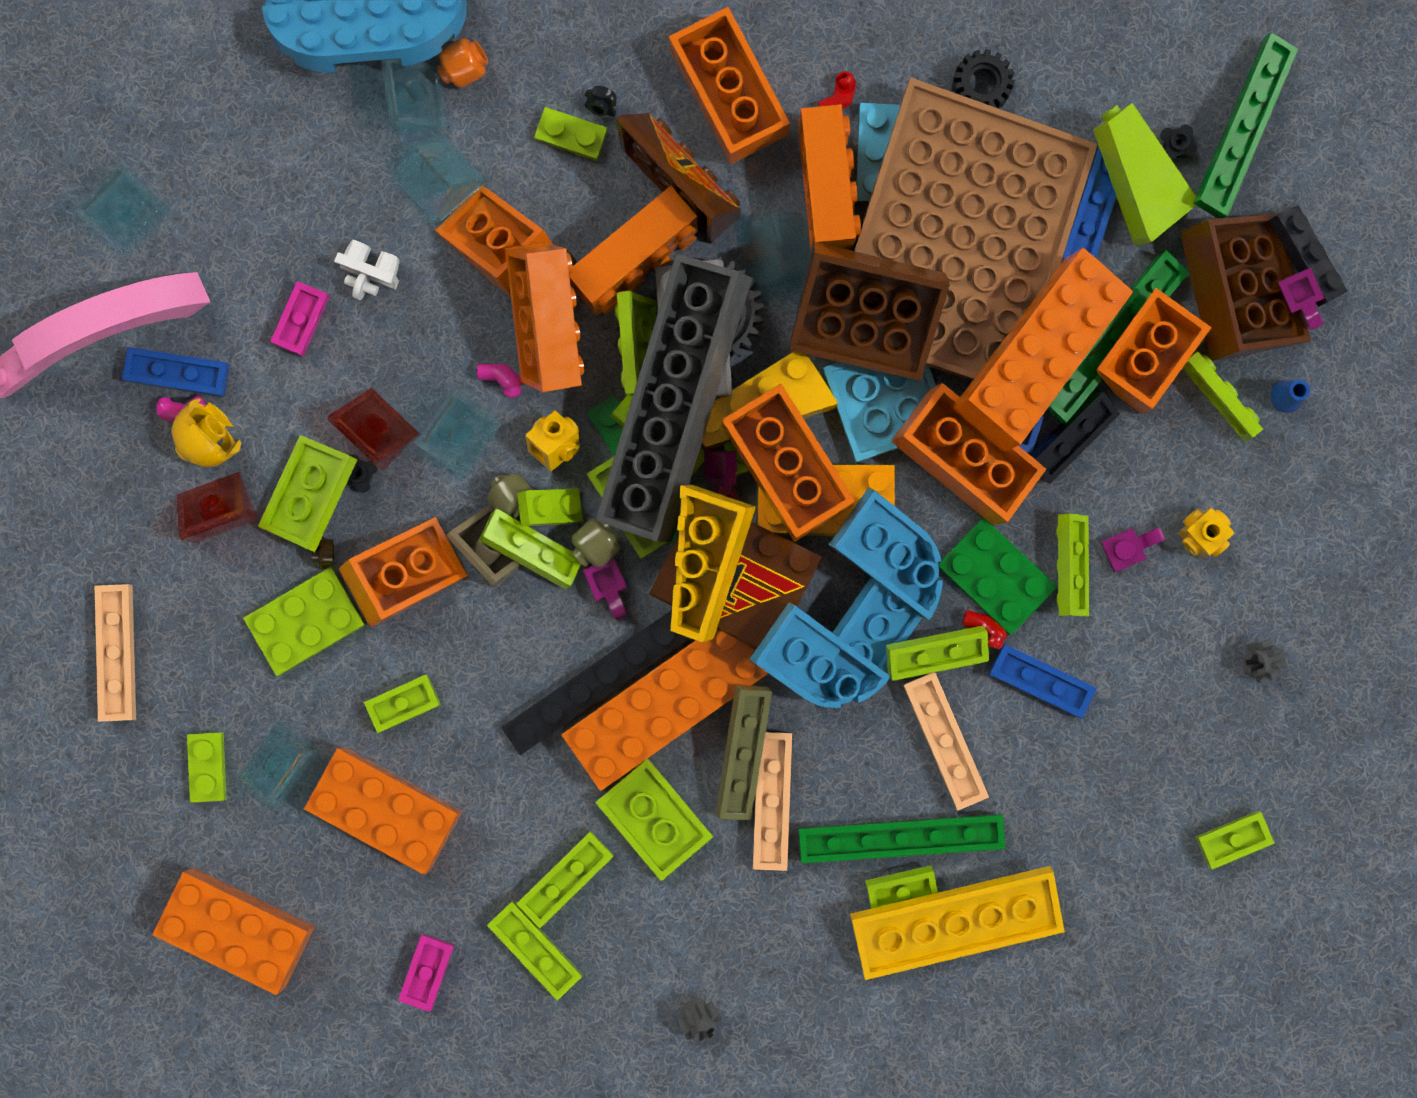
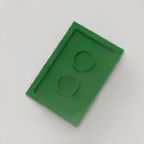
[938,518,1057,635]

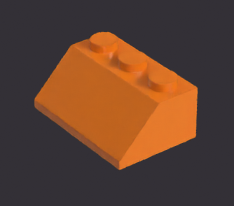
[1096,288,1212,415]

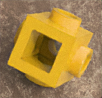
[525,410,580,472]
[1177,508,1235,558]

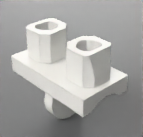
[334,240,400,300]

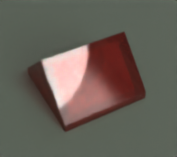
[327,388,419,471]
[177,472,257,543]

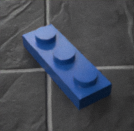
[122,347,230,397]
[988,644,1097,719]

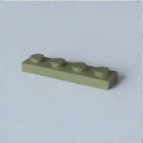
[715,685,772,820]

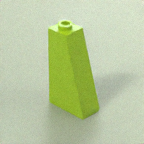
[1093,103,1196,247]

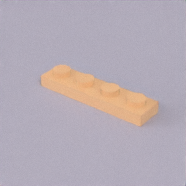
[94,584,136,722]
[903,672,989,811]
[753,732,792,871]

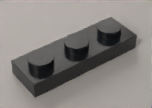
[1269,205,1348,307]
[1030,388,1120,484]

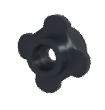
[584,86,617,117]
[1160,124,1197,160]
[346,454,377,493]

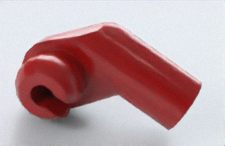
[817,71,857,110]
[962,610,1007,649]

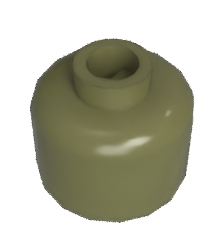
[487,473,534,522]
[571,518,622,568]

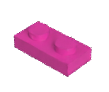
[270,281,330,357]
[398,933,455,1012]

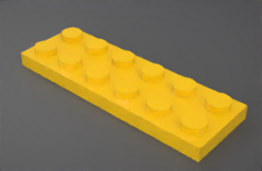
[850,866,1065,980]

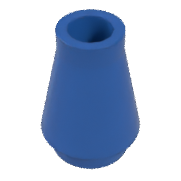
[1271,380,1310,413]

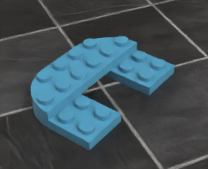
[262,0,467,73]
[749,488,943,708]

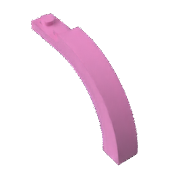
[0,272,210,398]

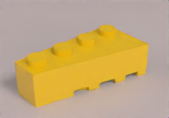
[701,351,838,450]
[671,485,756,642]

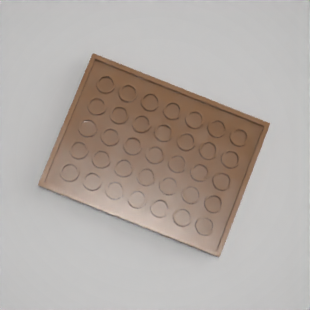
[853,77,1098,381]

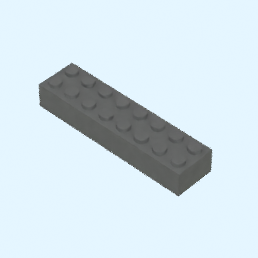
[596,254,752,542]

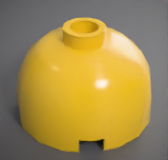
[171,399,241,468]

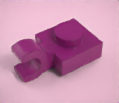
[1277,267,1324,330]
[704,449,738,500]
[1100,527,1166,573]
[583,557,629,620]

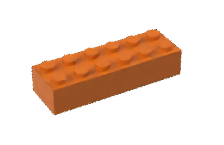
[952,247,1133,452]
[561,629,768,791]

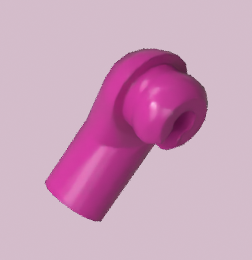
[477,364,523,398]
[156,394,207,423]

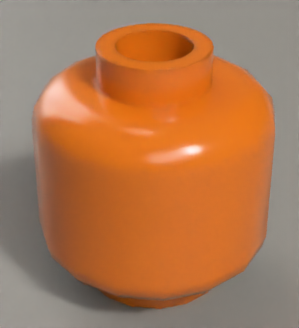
[437,38,488,88]

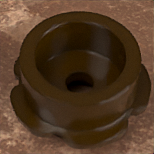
[312,536,334,570]

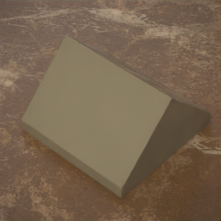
[446,505,522,588]

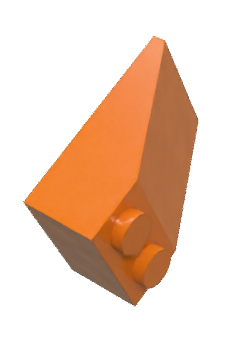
[435,183,554,298]
[339,517,468,628]

